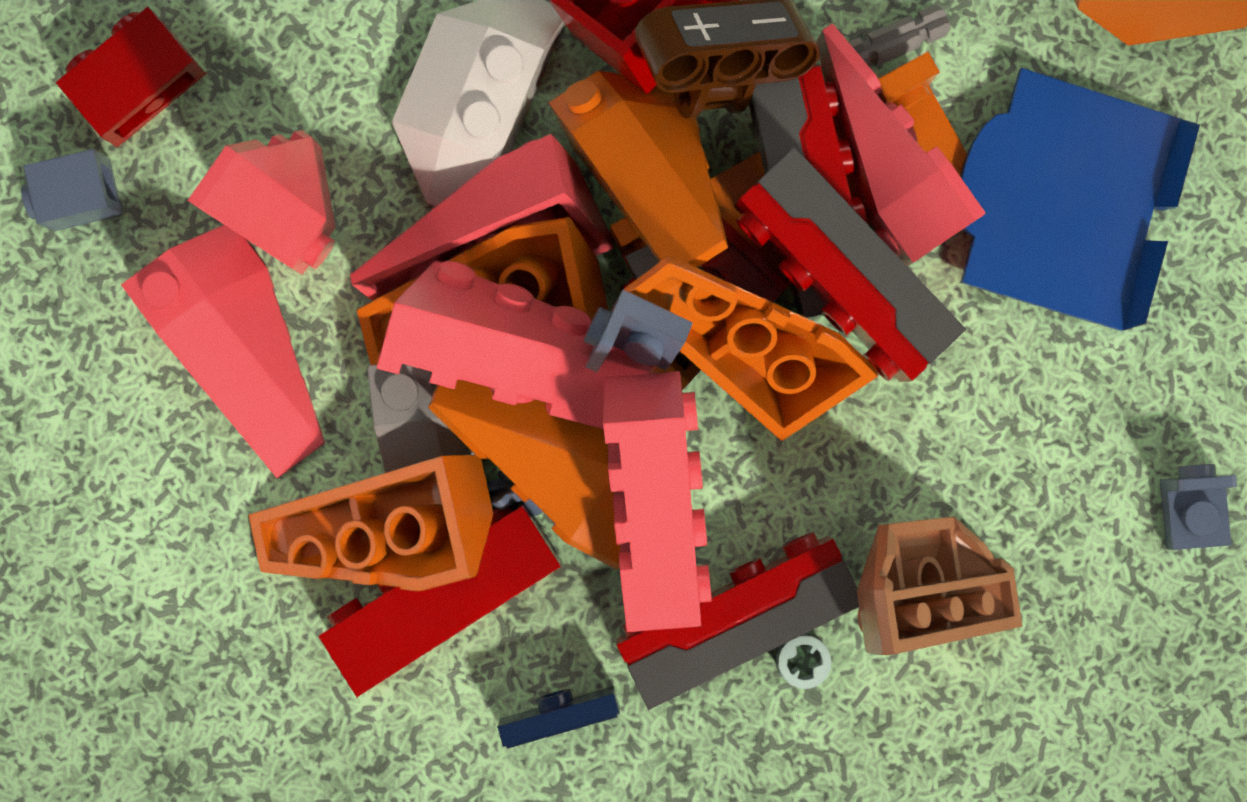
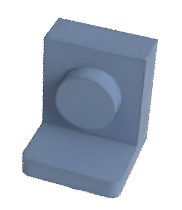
[583,290,693,372]
[1160,464,1237,550]

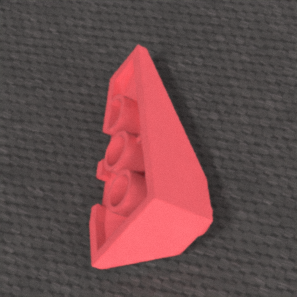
[816,23,986,266]
[187,130,336,275]
[350,134,614,301]

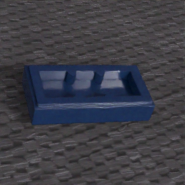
[497,686,620,749]

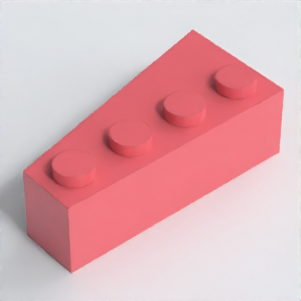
[376,260,655,429]
[603,371,712,632]

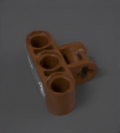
[635,0,820,118]

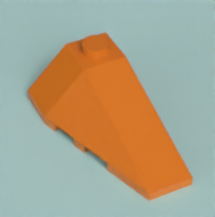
[248,455,494,591]

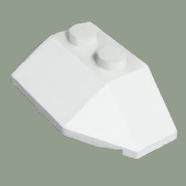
[392,0,564,207]

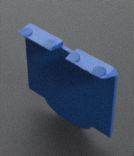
[960,68,1200,331]

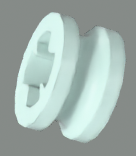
[776,633,831,689]

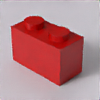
[55,6,207,148]

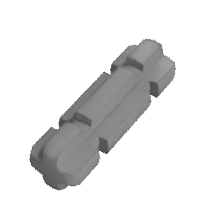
[849,4,951,67]

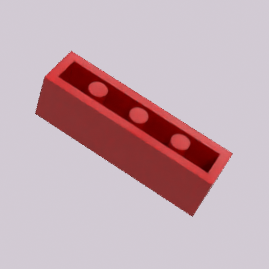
[318,505,563,698]

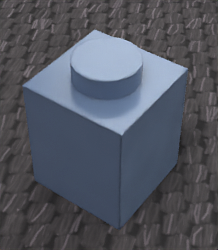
[21,149,123,231]

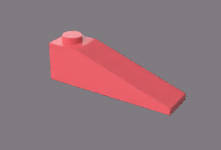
[121,225,325,478]

